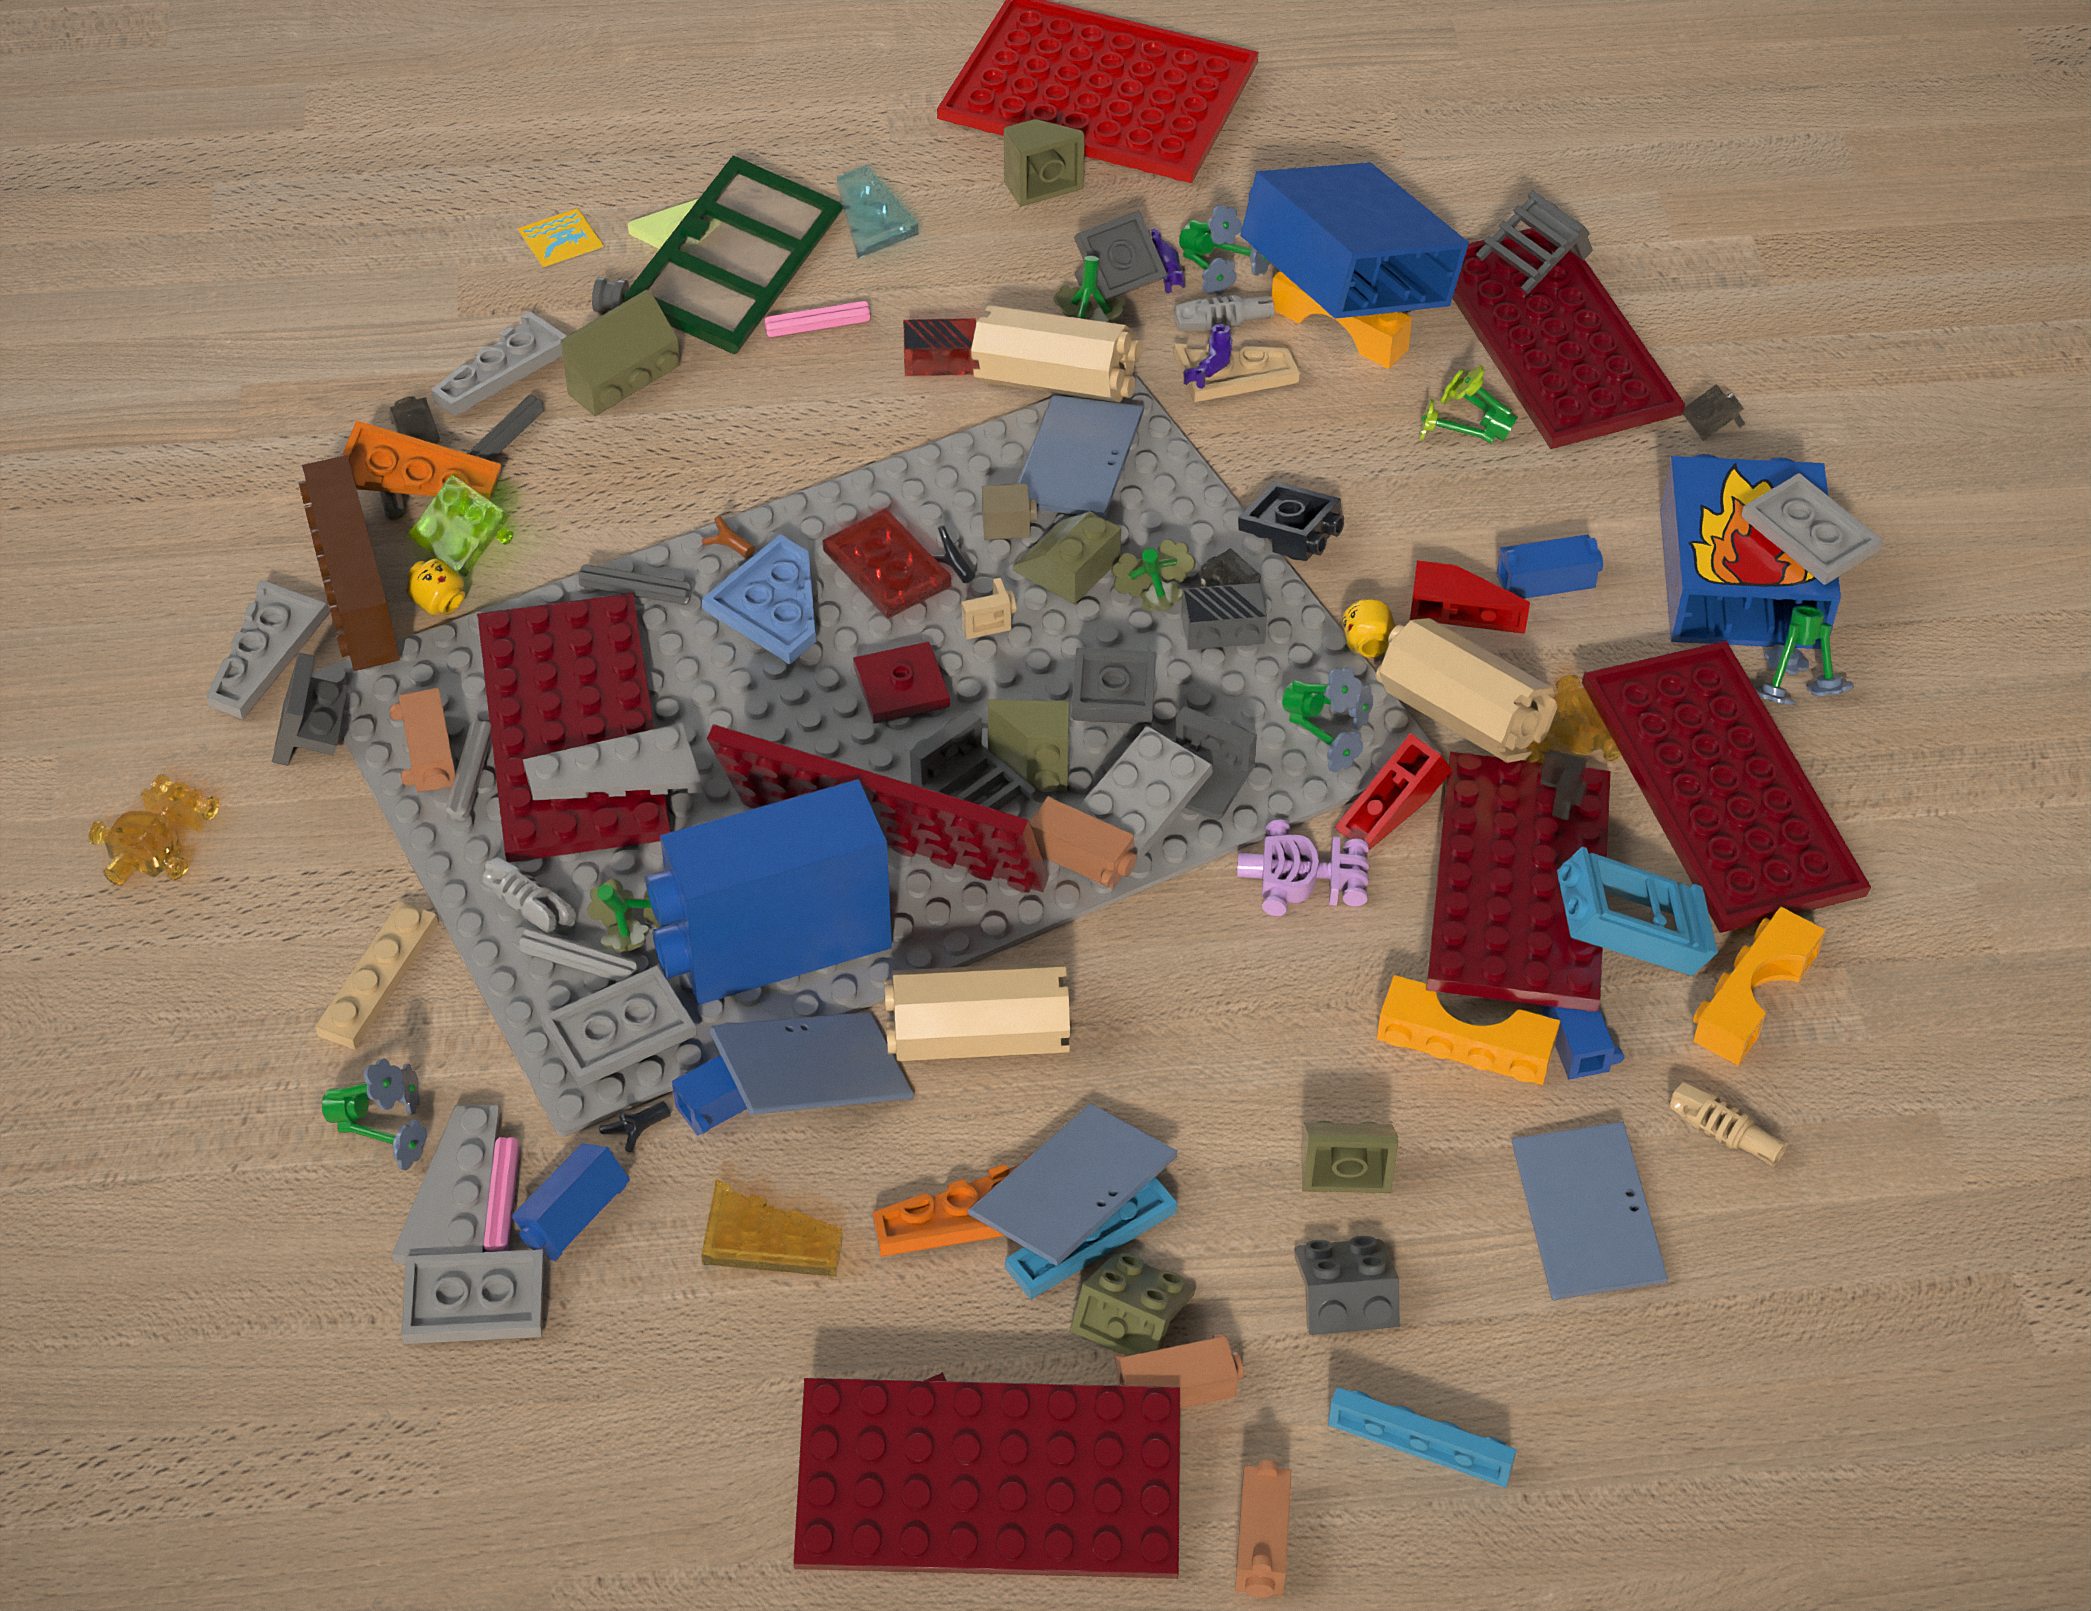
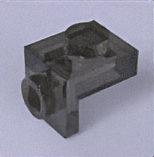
[1681,384,1745,441]
[389,396,440,444]
[1541,749,1588,820]

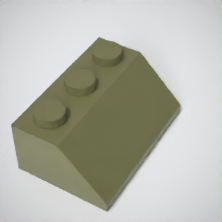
[560,290,680,416]

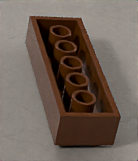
[298,455,400,671]

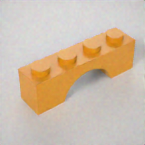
[1271,271,1412,369]
[1693,907,1826,1066]
[1377,975,1560,1085]

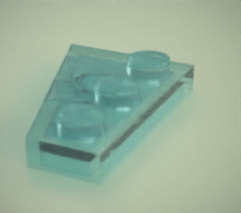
[837,165,919,259]

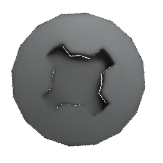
[592,276,629,313]

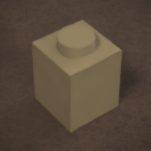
[982,484,1037,540]

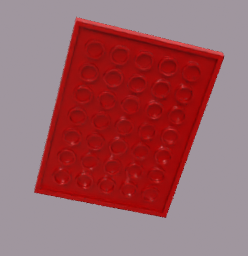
[937,0,1259,183]

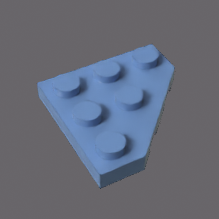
[702,534,816,664]

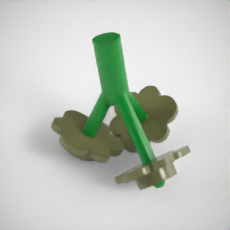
[1054,256,1127,324]
[1111,539,1196,611]
[587,879,665,952]

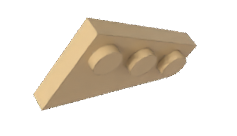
[1173,343,1300,402]

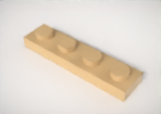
[315,902,438,1049]

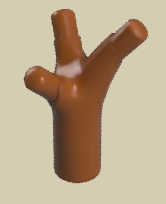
[702,516,755,559]

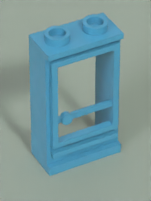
[1557,847,1718,976]

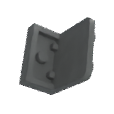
[1175,706,1257,819]
[1294,1236,1400,1335]

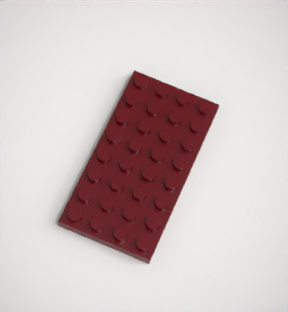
[1452,228,1685,449]
[477,593,670,863]
[1581,641,1871,933]
[707,724,1049,893]
[1426,752,1611,1012]
[793,1378,1180,1579]

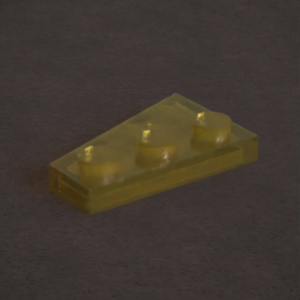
[701,1180,843,1277]

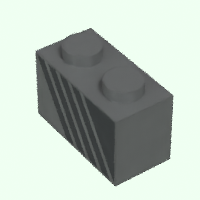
[1181,583,1267,650]

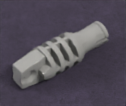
[1173,295,1274,331]

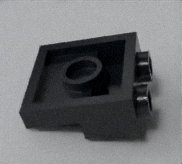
[1238,481,1344,561]

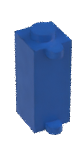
[1496,534,1603,599]
[1539,1005,1625,1080]
[672,1055,747,1136]
[512,1143,630,1261]

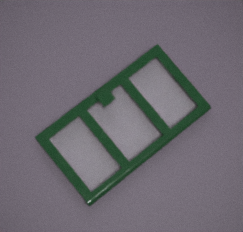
[623,155,843,354]

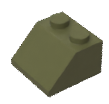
[1004,119,1084,207]
[1013,511,1121,605]
[987,699,1069,792]
[1301,1121,1398,1193]

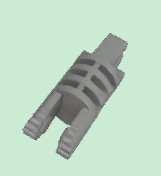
[483,857,577,933]

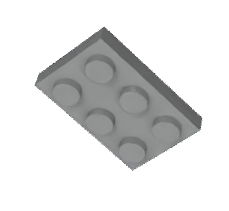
[1741,473,1883,585]
[1077,726,1213,861]
[541,965,697,1088]
[401,1249,545,1344]

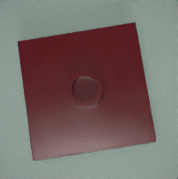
[853,641,950,724]

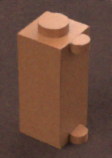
[389,688,455,793]
[1029,797,1137,889]
[1114,1333,1244,1408]
[1235,1460,1292,1598]

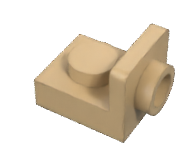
[961,578,1016,640]

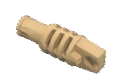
[1670,1082,1788,1168]

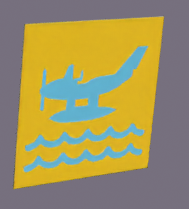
[517,208,604,268]

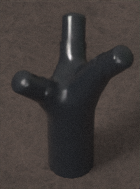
[932,525,975,583]
[599,1101,670,1152]

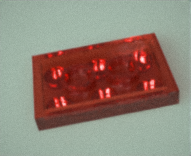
[822,508,952,619]

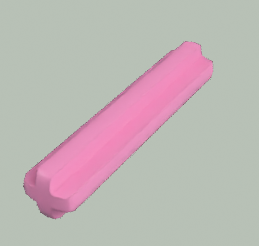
[764,301,870,338]
[483,1137,520,1252]

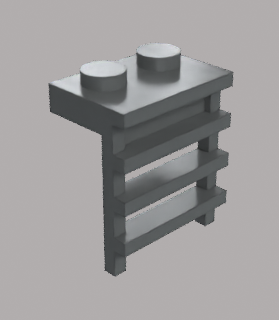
[1476,190,1593,294]
[910,709,1037,810]

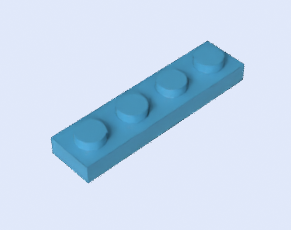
[1005,1177,1178,1300]
[1328,1387,1517,1488]

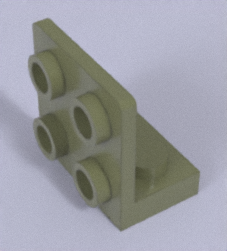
[1069,1252,1196,1356]

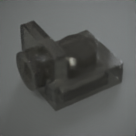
[1200,548,1261,588]

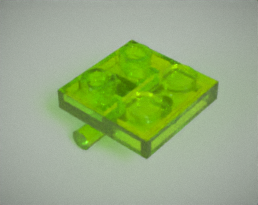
[407,474,514,577]

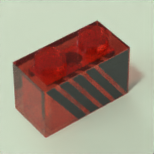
[903,318,977,376]

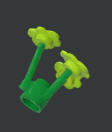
[1419,365,1518,444]

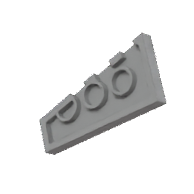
[431,311,567,416]
[206,579,329,720]
[523,723,703,800]
[392,1105,501,1264]

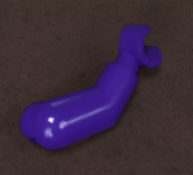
[1148,229,1186,293]
[1183,324,1233,389]

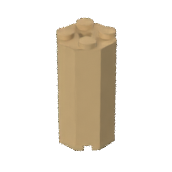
[971,305,1142,403]
[1376,618,1557,763]
[884,962,1070,1061]

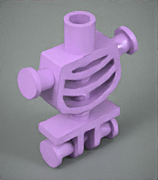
[1237,820,1369,916]

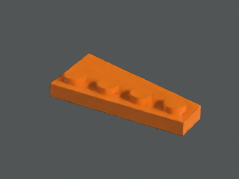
[342,420,501,502]
[872,1153,1033,1257]

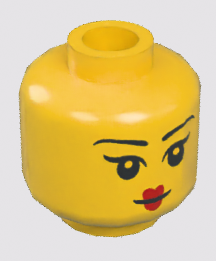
[406,558,465,616]
[1342,599,1395,658]

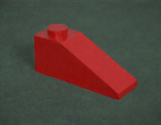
[1409,560,1530,634]
[1334,733,1452,850]

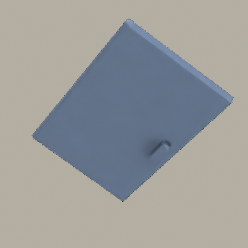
[1017,395,1144,518]
[710,1012,914,1115]
[968,1103,1177,1266]
[1511,1121,1668,1301]

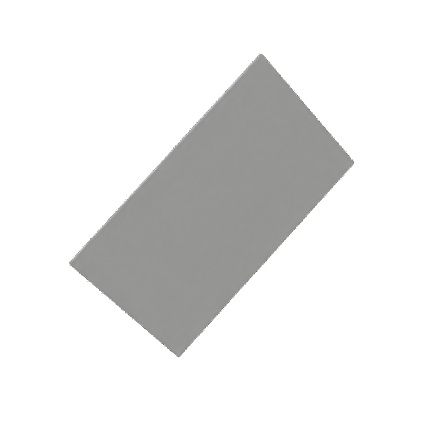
[311,373,1442,1137]

